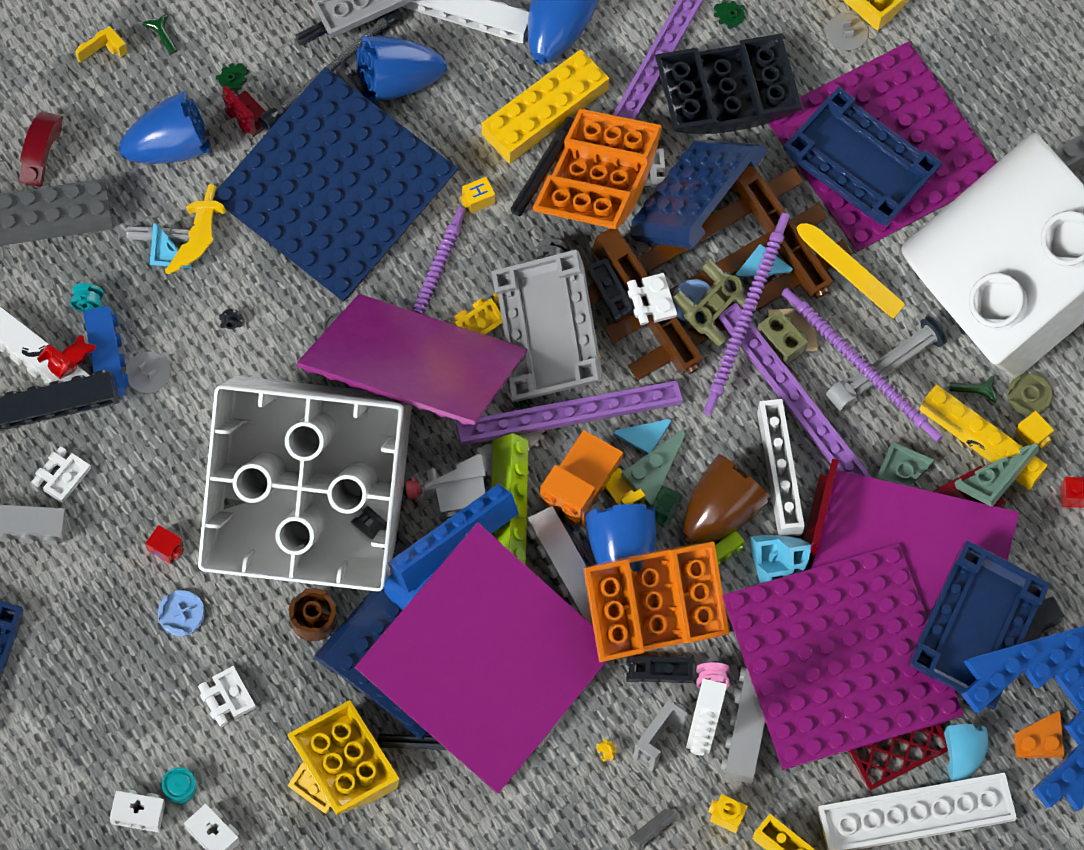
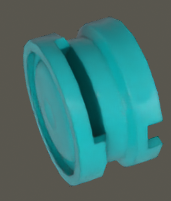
[70,283,104,311]
[162,767,197,804]

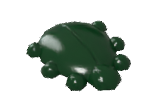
[714,0,745,29]
[216,63,248,90]

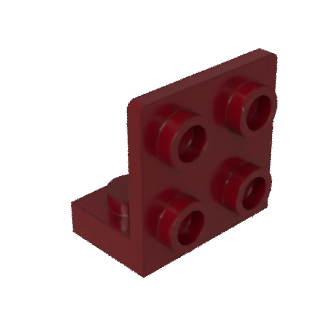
[222,86,265,137]

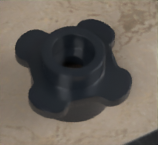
[219,309,243,329]

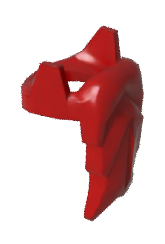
[37,335,96,379]

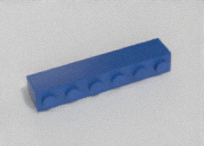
[388,484,519,593]

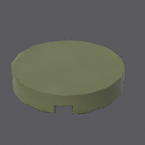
[1007,373,1053,416]

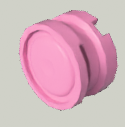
[696,663,730,689]

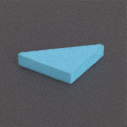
[150,224,192,269]
[735,244,793,278]
[613,419,671,454]

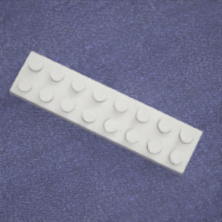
[818,773,1017,850]

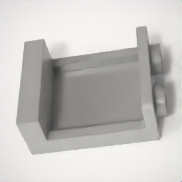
[633,700,688,772]

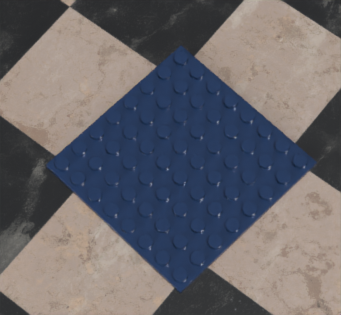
[213,67,459,302]

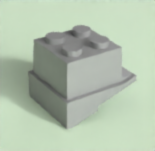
[423,454,485,521]

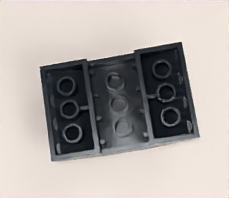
[655,34,802,134]

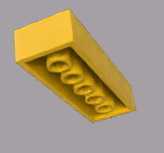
[481,49,609,164]

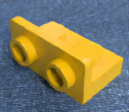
[450,297,503,335]
[288,762,332,814]

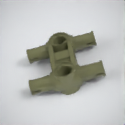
[672,258,757,347]

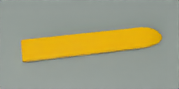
[796,223,905,319]

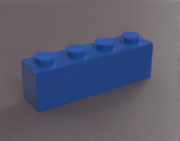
[83,306,130,396]

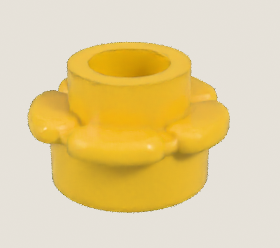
[596,738,617,762]

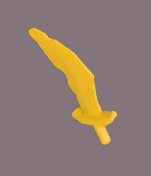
[165,184,226,274]

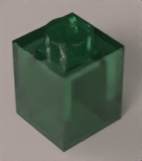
[651,485,683,525]

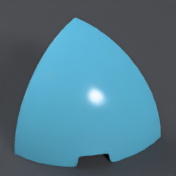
[750,535,811,584]
[944,724,988,782]

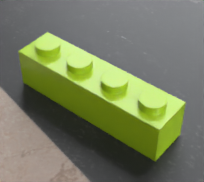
[715,531,745,567]

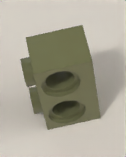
[757,310,808,366]

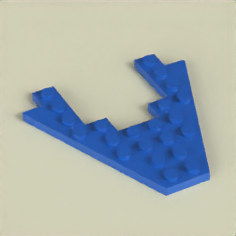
[961,626,1084,811]

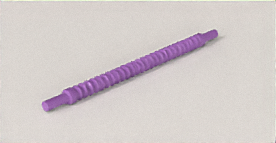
[411,207,466,315]
[703,213,790,416]
[782,288,943,442]

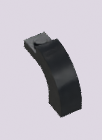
[1022,596,1064,643]

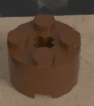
[289,588,337,642]

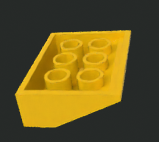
[287,700,399,815]

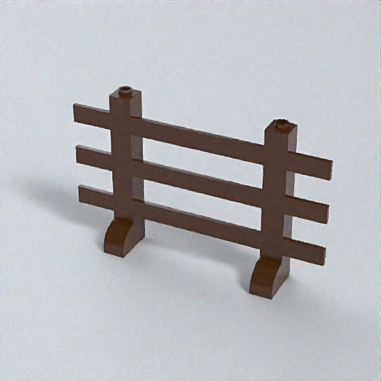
[587,167,852,381]

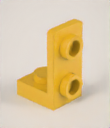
[75,26,128,63]
[605,468,645,505]

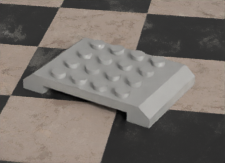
[492,250,602,402]

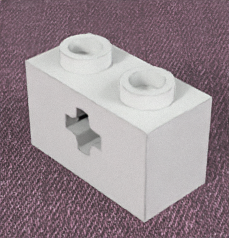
[109,789,166,832]
[184,804,240,850]

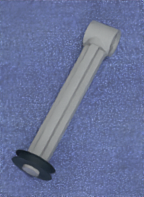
[826,316,947,412]

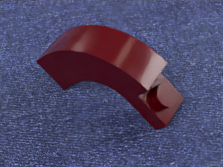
[19,111,63,187]

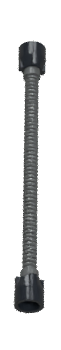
[258,8,403,131]

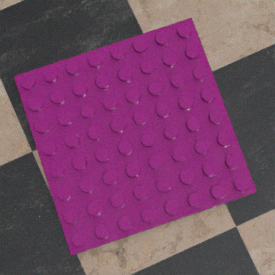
[768,41,996,252]
[296,294,528,425]
[811,470,1019,618]
[354,522,607,794]
[722,544,964,771]

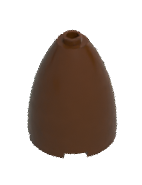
[682,453,771,545]

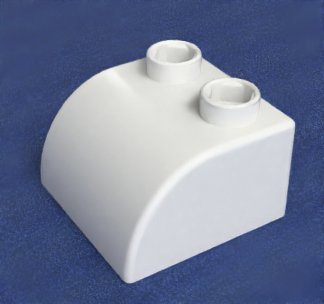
[901,133,1084,378]
[198,376,412,591]

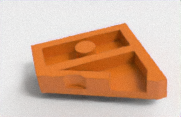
[1014,711,1065,758]

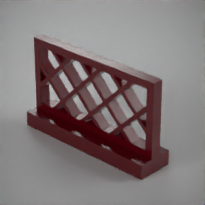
[804,459,839,563]
[848,724,948,791]

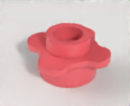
[405,476,421,502]

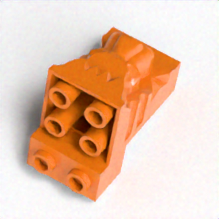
[540,430,623,526]

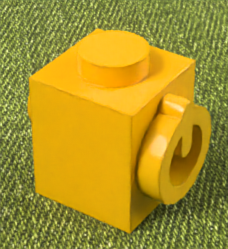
[708,794,748,833]

